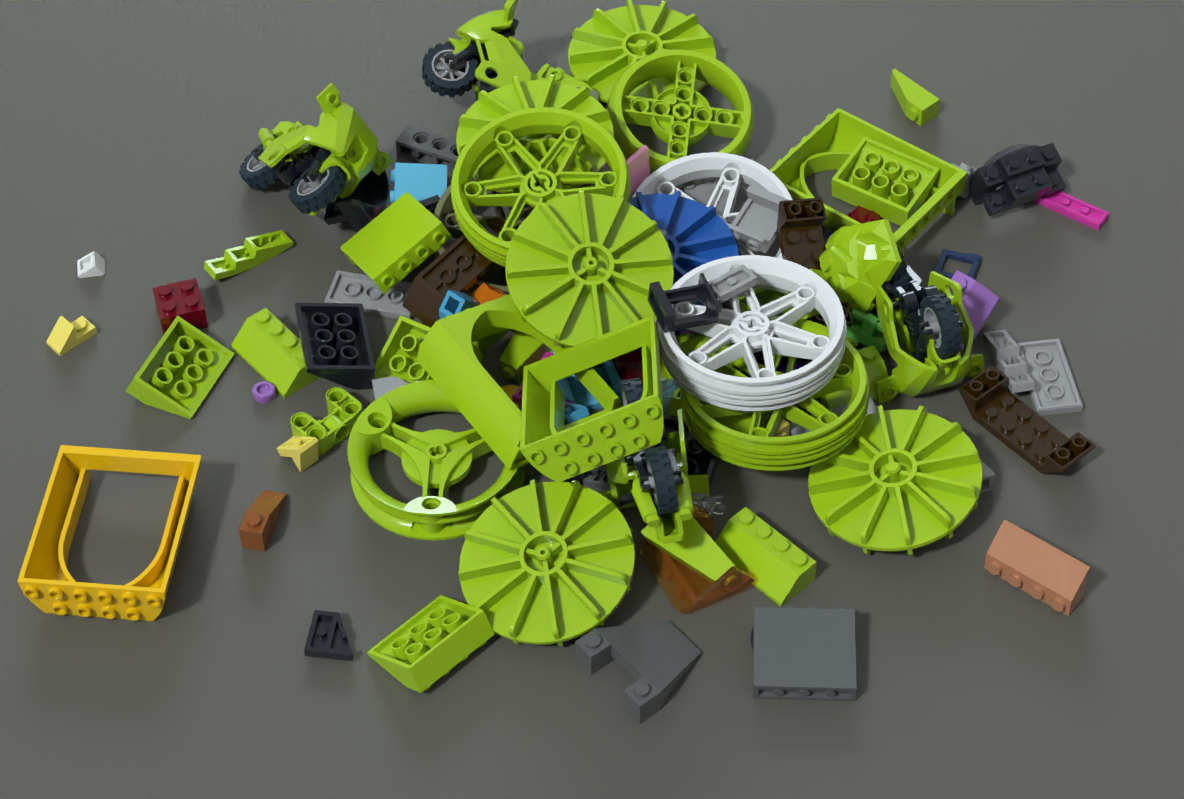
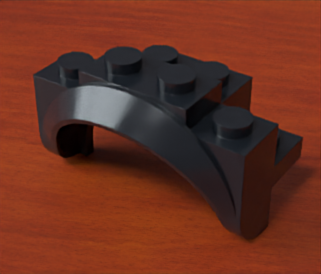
[969,142,1067,217]
[324,170,389,232]

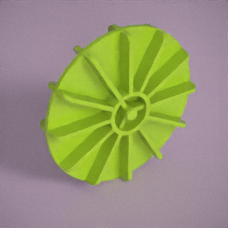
[568,0,716,114]
[456,74,614,194]
[505,190,674,347]
[808,405,983,556]
[458,479,635,646]

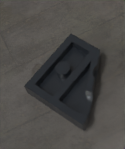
[304,610,353,661]

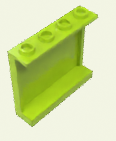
[340,192,452,294]

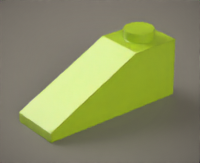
[890,68,940,126]

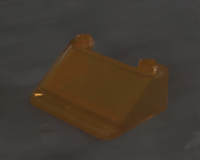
[640,503,755,614]

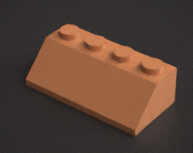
[984,520,1091,616]

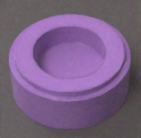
[252,381,276,404]

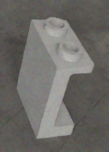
[726,184,789,253]

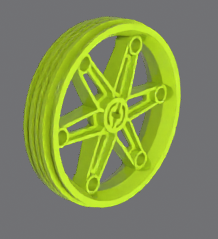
[451,107,631,267]
[680,316,869,471]

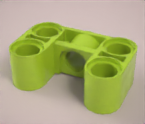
[290,387,362,456]

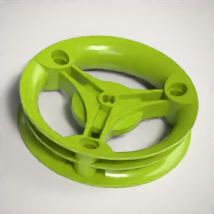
[347,380,526,541]

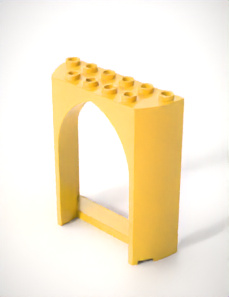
[17,445,202,621]

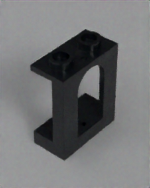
[647,273,722,333]

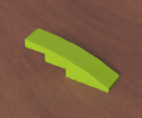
[204,230,293,281]

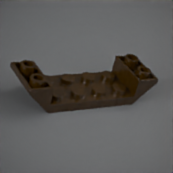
[776,197,853,327]
[402,218,511,328]
[959,365,1096,474]

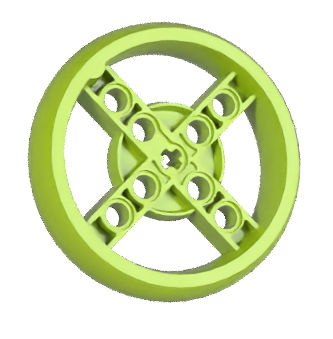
[607,49,755,175]

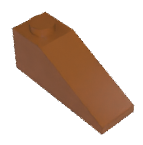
[239,490,287,552]

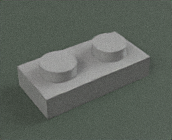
[710,265,758,303]

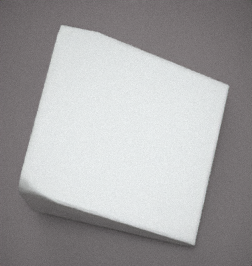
[77,251,105,278]

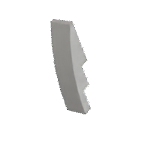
[983,329,1035,393]

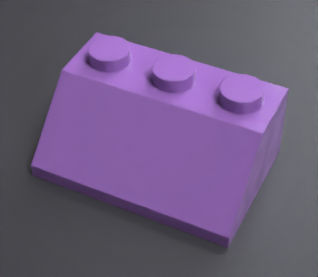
[949,270,1000,351]

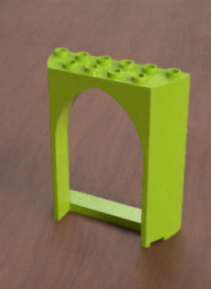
[770,108,968,256]
[416,294,623,471]
[520,314,664,483]

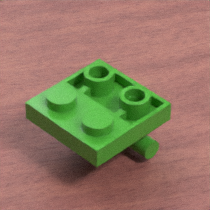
[846,308,900,353]

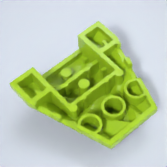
[819,219,902,314]

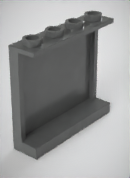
[753,605,857,701]

